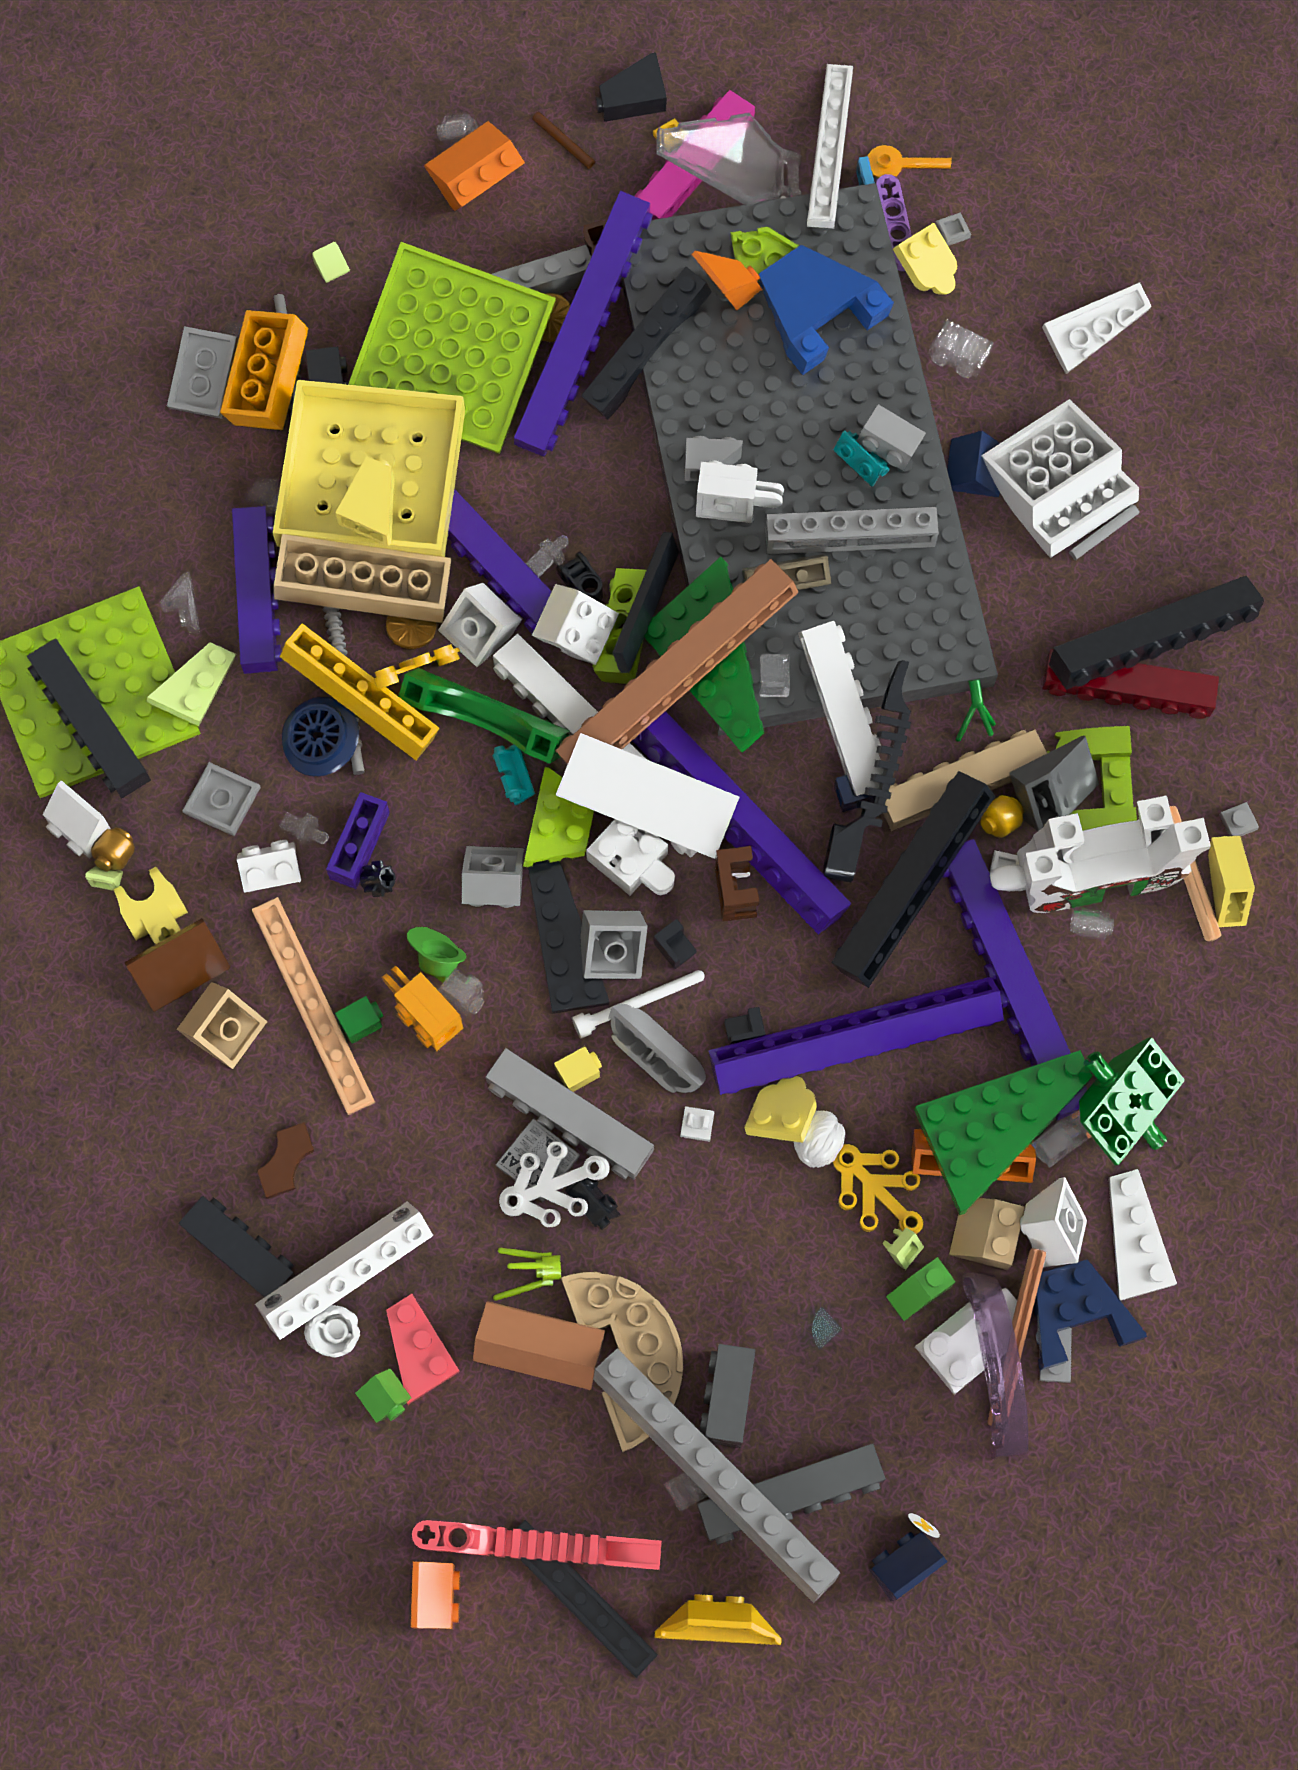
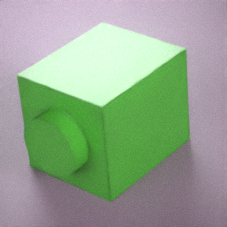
[355,1369,411,1423]

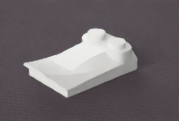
[915,1288,1017,1395]

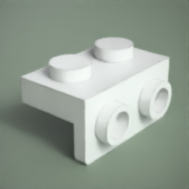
[237,840,301,893]

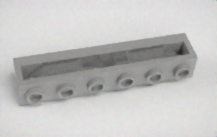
[765,507,939,554]

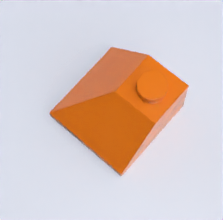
[692,251,762,310]

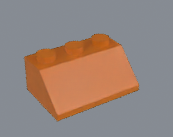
[424,121,525,211]

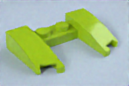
[1047,726,1137,831]

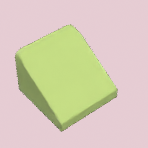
[312,242,350,283]
[85,866,123,891]

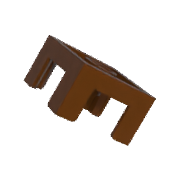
[714,846,759,922]

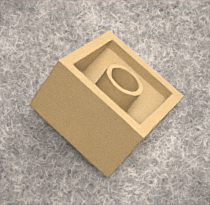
[177,982,267,1069]
[949,1198,1025,1270]

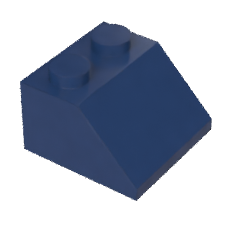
[869,1531,948,1602]

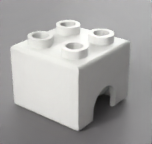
[532,584,619,665]

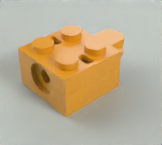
[381,966,463,1051]

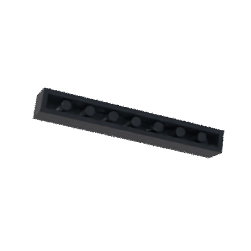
[1049,576,1264,690]
[831,771,995,988]

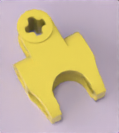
[114,867,188,945]

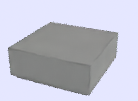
[935,212,971,246]

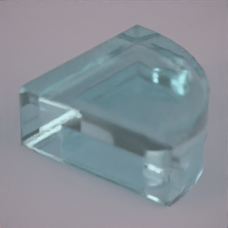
[812,1307,842,1351]

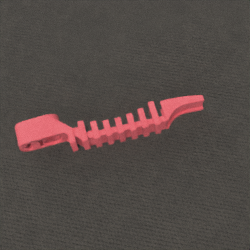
[412,1520,662,1570]

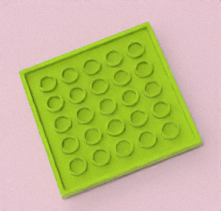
[348,242,556,454]
[0,586,201,798]

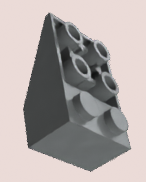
[1009,735,1099,831]

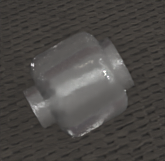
[437,112,478,148]

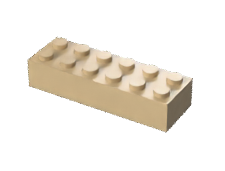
[274,534,451,623]

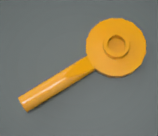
[868,145,951,178]

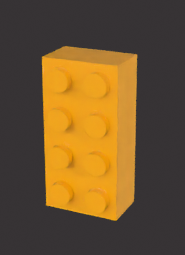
[220,310,309,430]

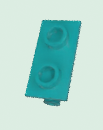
[833,430,890,487]
[492,744,535,806]

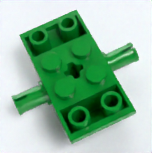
[1079,1038,1185,1165]

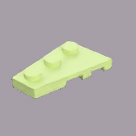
[147,642,236,726]

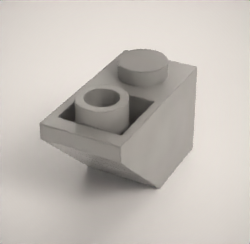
[685,436,743,481]

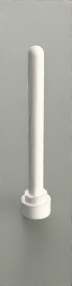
[571,970,705,1039]

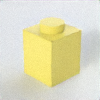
[554,1046,602,1092]

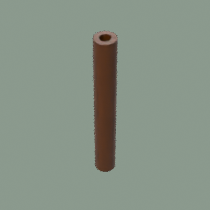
[532,111,595,169]

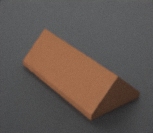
[473,1301,605,1390]

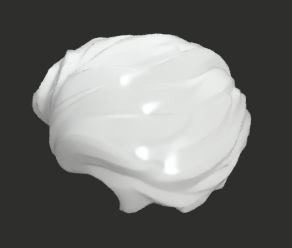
[794,1111,845,1168]
[304,1305,360,1357]

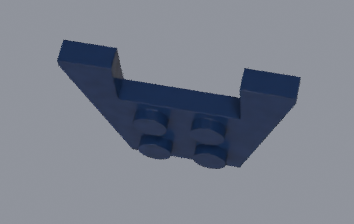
[1033,1259,1147,1371]

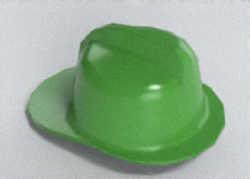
[407,927,466,983]

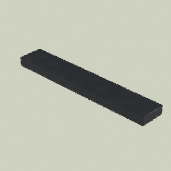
[612,532,679,673]
[516,1520,658,1678]

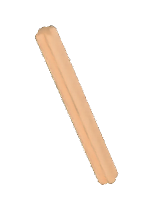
[1170,806,1221,941]

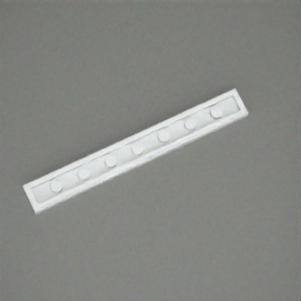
[807,64,853,229]

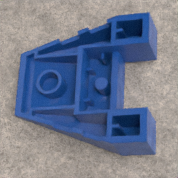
[758,245,894,375]

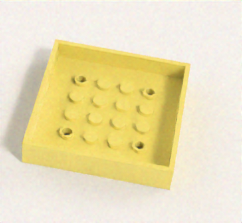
[273,380,465,557]

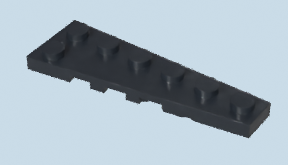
[525,846,609,1014]

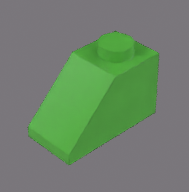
[886,1257,956,1321]

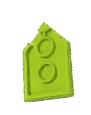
[730,227,799,282]

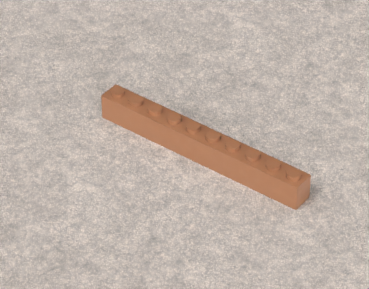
[555,559,799,765]

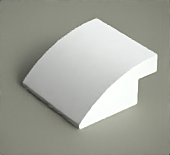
[981,399,1139,558]

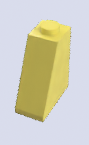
[335,456,394,547]
[1208,836,1255,927]

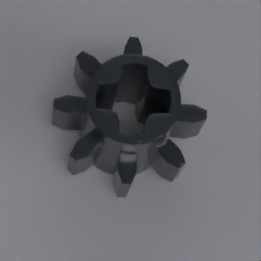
[360,860,396,897]

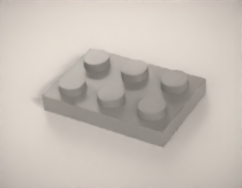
[167,326,239,419]

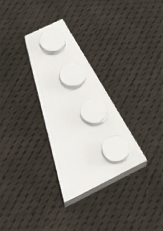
[1042,283,1152,374]
[1108,1169,1177,1301]

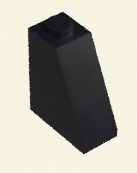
[595,52,667,122]

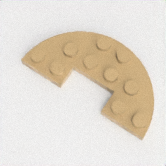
[561,1272,683,1452]

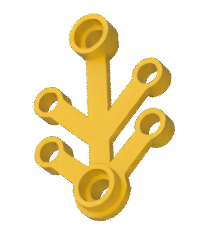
[374,644,460,689]
[833,1144,923,1235]

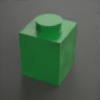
[335,996,384,1044]

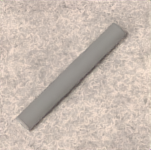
[1069,505,1139,560]

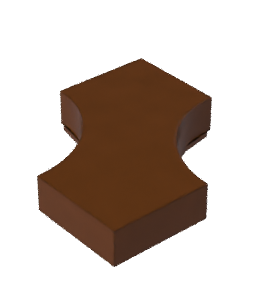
[257,1122,315,1199]

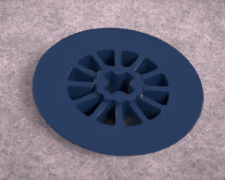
[282,697,359,776]

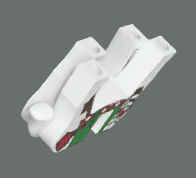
[990,796,1211,913]

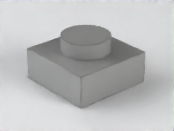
[1219,802,1259,837]

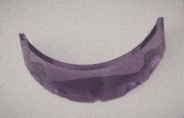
[958,1273,1028,1460]

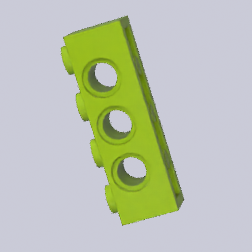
[593,568,647,684]

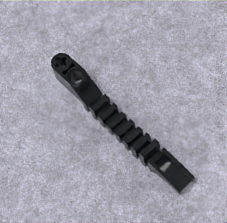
[822,660,911,883]

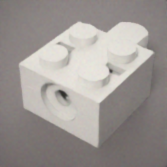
[696,461,784,523]
[586,819,675,896]

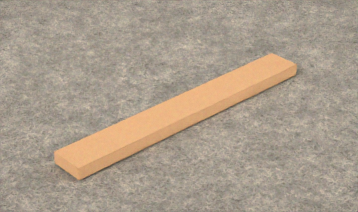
[252,897,375,1115]

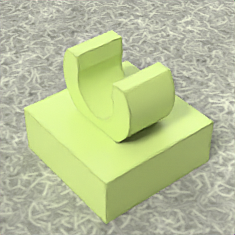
[883,1227,924,1270]

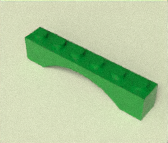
[398,668,570,764]

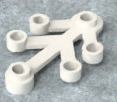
[499,1142,609,1227]

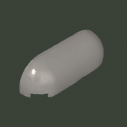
[609,1004,706,1093]

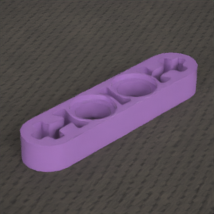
[876,174,912,271]

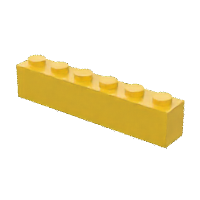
[280,623,439,761]

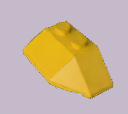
[654,1594,781,1645]

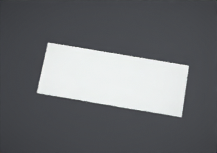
[556,733,739,859]

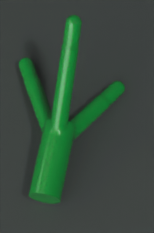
[956,679,996,742]

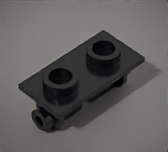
[565,1178,621,1230]

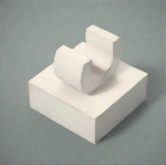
[680,1106,714,1142]

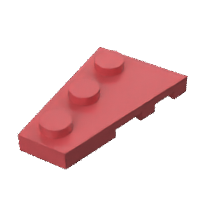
[386,1294,460,1405]

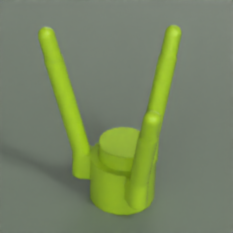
[493,1248,561,1301]

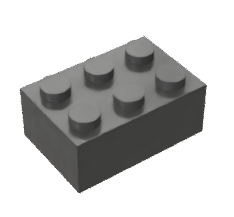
[699,1344,756,1448]

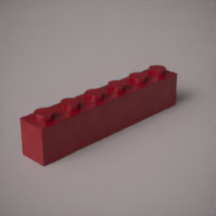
[1042,649,1219,719]

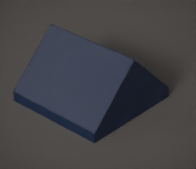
[947,431,1000,498]

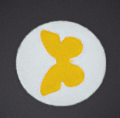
[908,1513,940,1538]

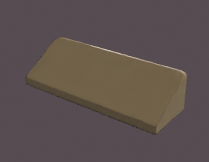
[742,554,832,590]

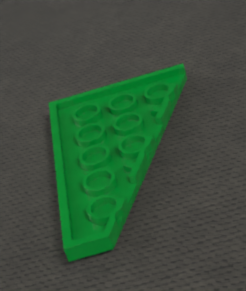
[914,1050,1092,1215]

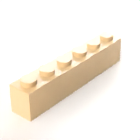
[883,730,1047,831]

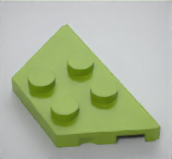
[523,767,594,867]

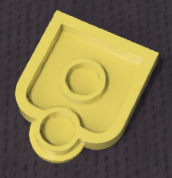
[893,223,957,295]
[745,1076,817,1143]

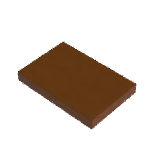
[124,918,231,1012]

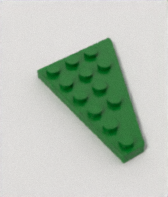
[645,557,764,752]

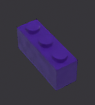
[326,792,390,889]

